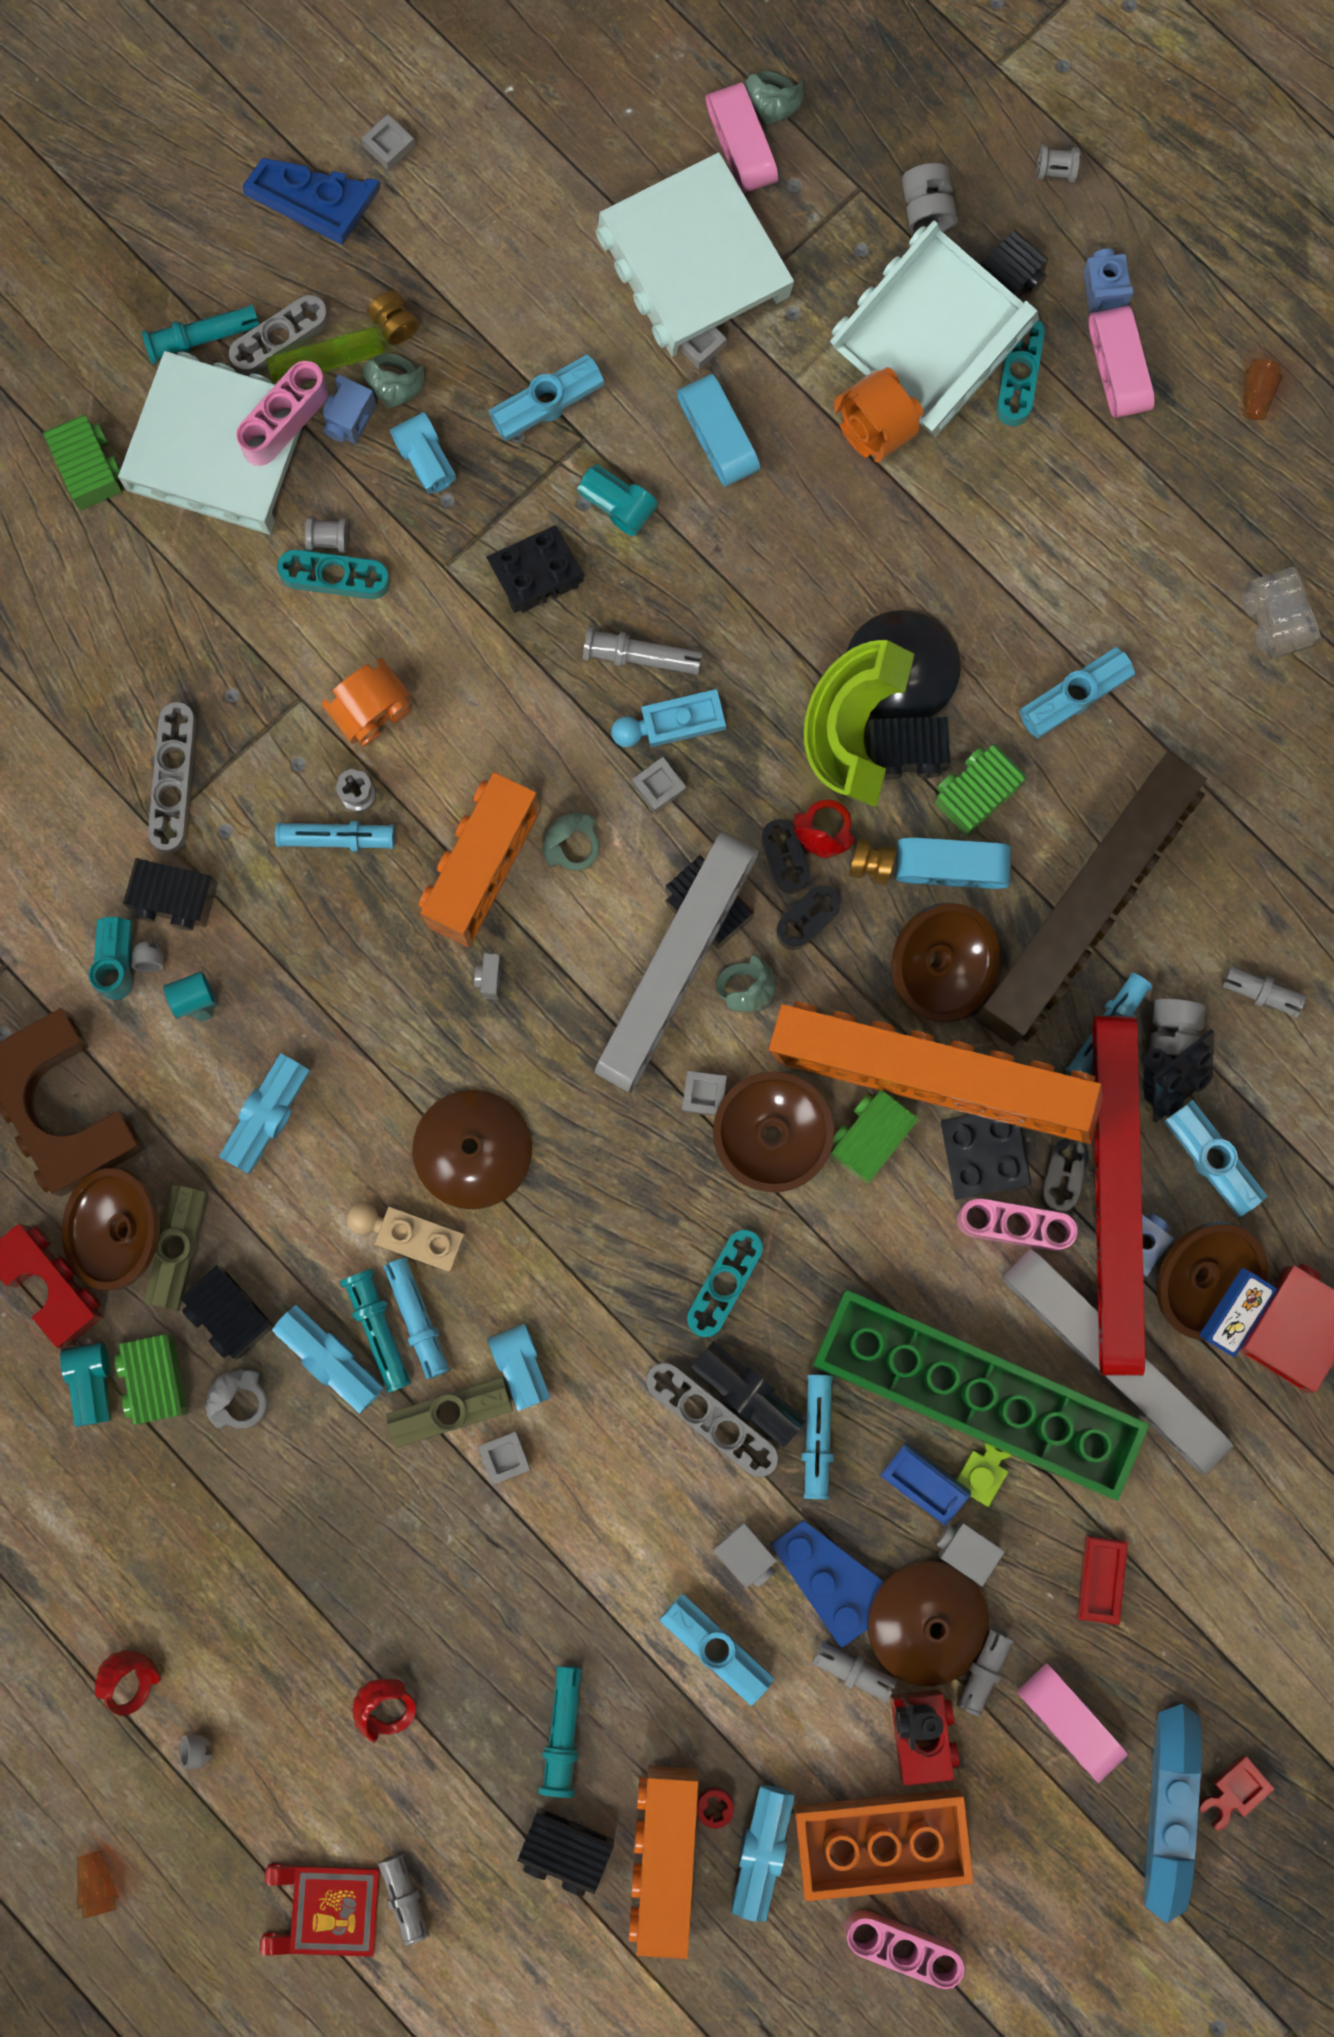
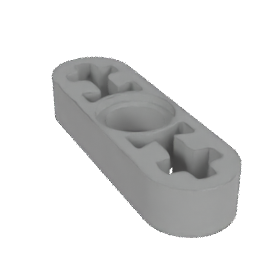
[229,295,329,376]

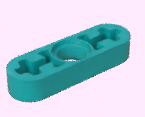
[996,320,1045,426]
[277,550,390,599]
[687,1230,763,1338]

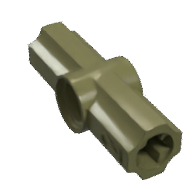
[144,1185,208,1311]
[386,1377,513,1448]

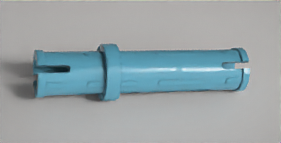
[275,820,396,852]
[1065,973,1153,1075]
[383,1257,451,1380]
[801,1375,834,1500]

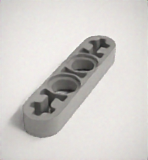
[148,702,197,854]
[646,1363,778,1477]

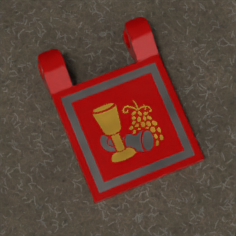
[260,1863,379,1957]

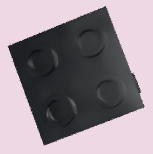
[486,525,584,614]
[1143,1029,1214,1123]
[940,1115,1032,1200]

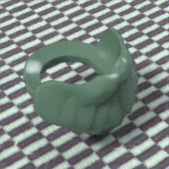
[744,71,804,125]
[362,353,425,408]
[542,811,600,871]
[716,954,777,1013]

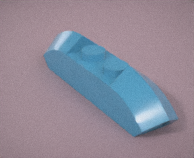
[1144,1704,1202,1923]

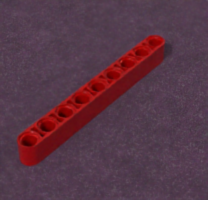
[1092,1016,1145,1376]

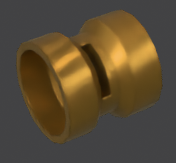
[367,290,420,346]
[849,838,897,886]

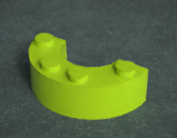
[804,640,915,807]

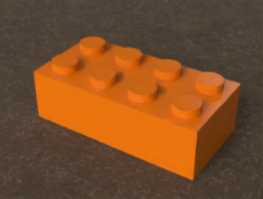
[419,772,540,948]
[629,1765,698,1959]
[794,1789,974,1901]

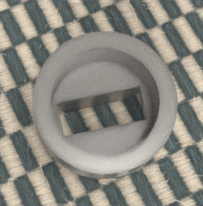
[131,941,164,972]
[179,1734,212,1770]

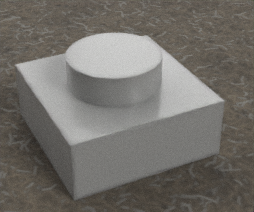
[361,114,415,171]
[678,327,727,370]
[632,757,686,813]
[474,953,502,1000]
[682,1071,727,1116]
[478,1431,531,1485]

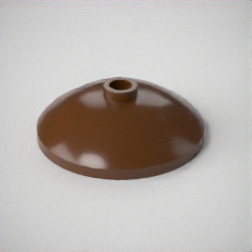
[891,902,1000,1022]
[713,1072,834,1193]
[412,1090,532,1210]
[62,1168,159,1290]
[1157,1222,1268,1340]
[867,1560,989,1686]

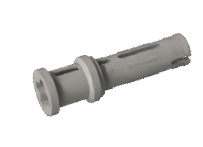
[582,625,702,676]

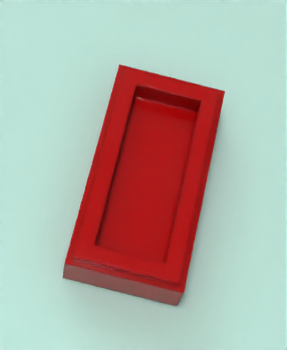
[1077,1536,1128,1625]

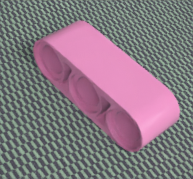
[705,82,778,194]
[1089,305,1154,418]
[236,361,328,466]
[957,1199,1077,1251]
[1016,1663,1128,1784]
[844,1909,965,1989]

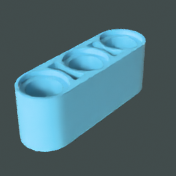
[677,373,760,487]
[896,838,1012,889]

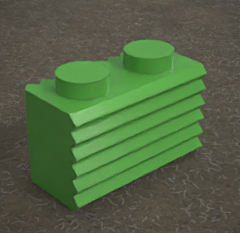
[43,414,122,510]
[935,744,1027,836]
[830,1090,919,1185]
[115,1334,188,1425]

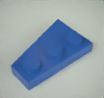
[770,1520,883,1648]

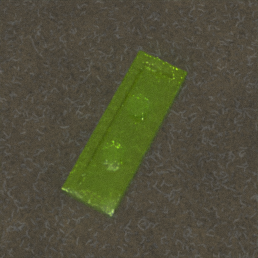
[266,327,384,385]

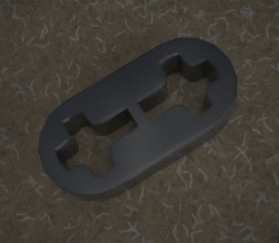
[761,819,810,894]
[776,885,841,950]
[1041,1138,1089,1213]

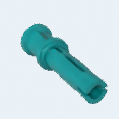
[141,304,259,365]
[339,1268,412,1393]
[538,1665,583,1798]

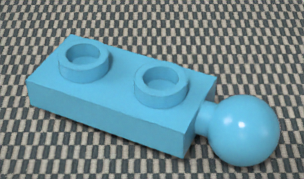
[611,689,726,748]

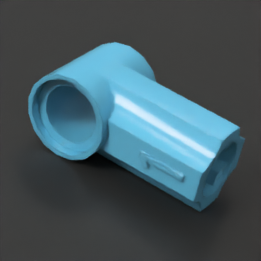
[390,412,456,494]
[487,1323,551,1411]

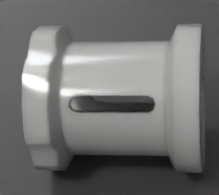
[1036,144,1080,183]
[305,516,349,553]
[336,769,376,812]

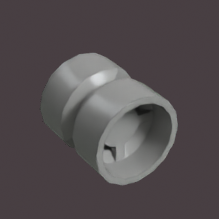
[901,163,958,234]
[1148,999,1207,1060]

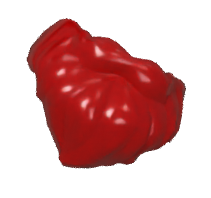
[793,799,856,858]
[94,1650,161,1716]
[352,1678,416,1743]

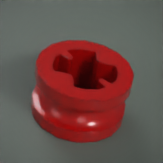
[697,1787,734,1829]

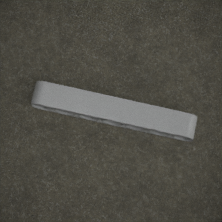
[594,831,759,1093]
[1001,1249,1234,1476]

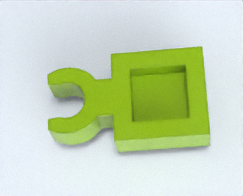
[956,1443,1011,1507]

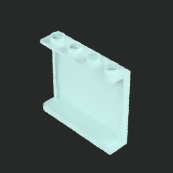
[596,152,794,357]
[830,220,1039,438]
[118,351,304,535]

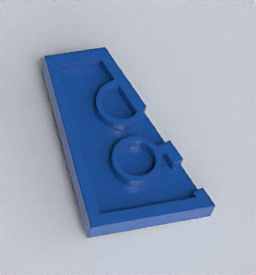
[243,158,380,245]

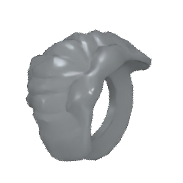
[205,1368,267,1429]

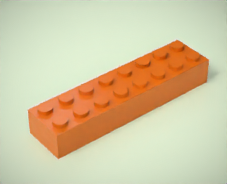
[768,1001,1103,1145]

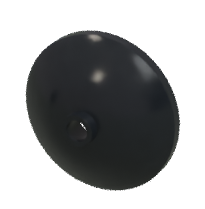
[847,610,961,720]

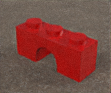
[0,1223,104,1349]

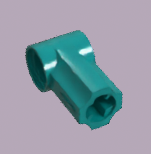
[577,463,659,537]
[88,917,134,1001]
[163,971,219,1022]
[60,1342,112,1427]

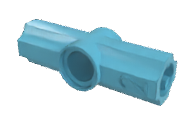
[489,354,605,442]
[1019,647,1136,739]
[219,1053,311,1175]
[1163,1100,1268,1218]
[272,1305,384,1414]
[659,1593,775,1706]
[731,1785,795,1922]

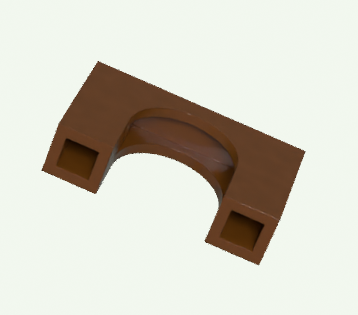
[0,1008,145,1197]

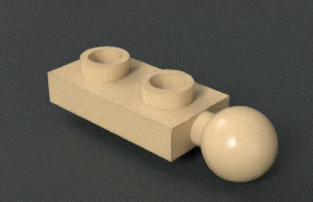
[347,1203,464,1272]

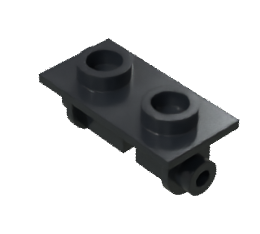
[894,1695,944,1750]

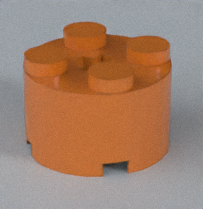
[834,367,924,462]
[321,658,413,747]

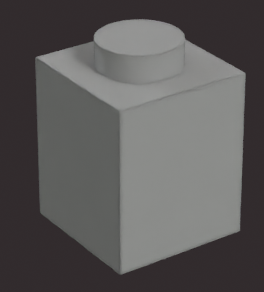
[713,1521,777,1588]
[936,1521,1005,1587]

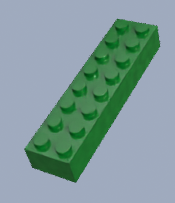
[811,1290,1150,1501]

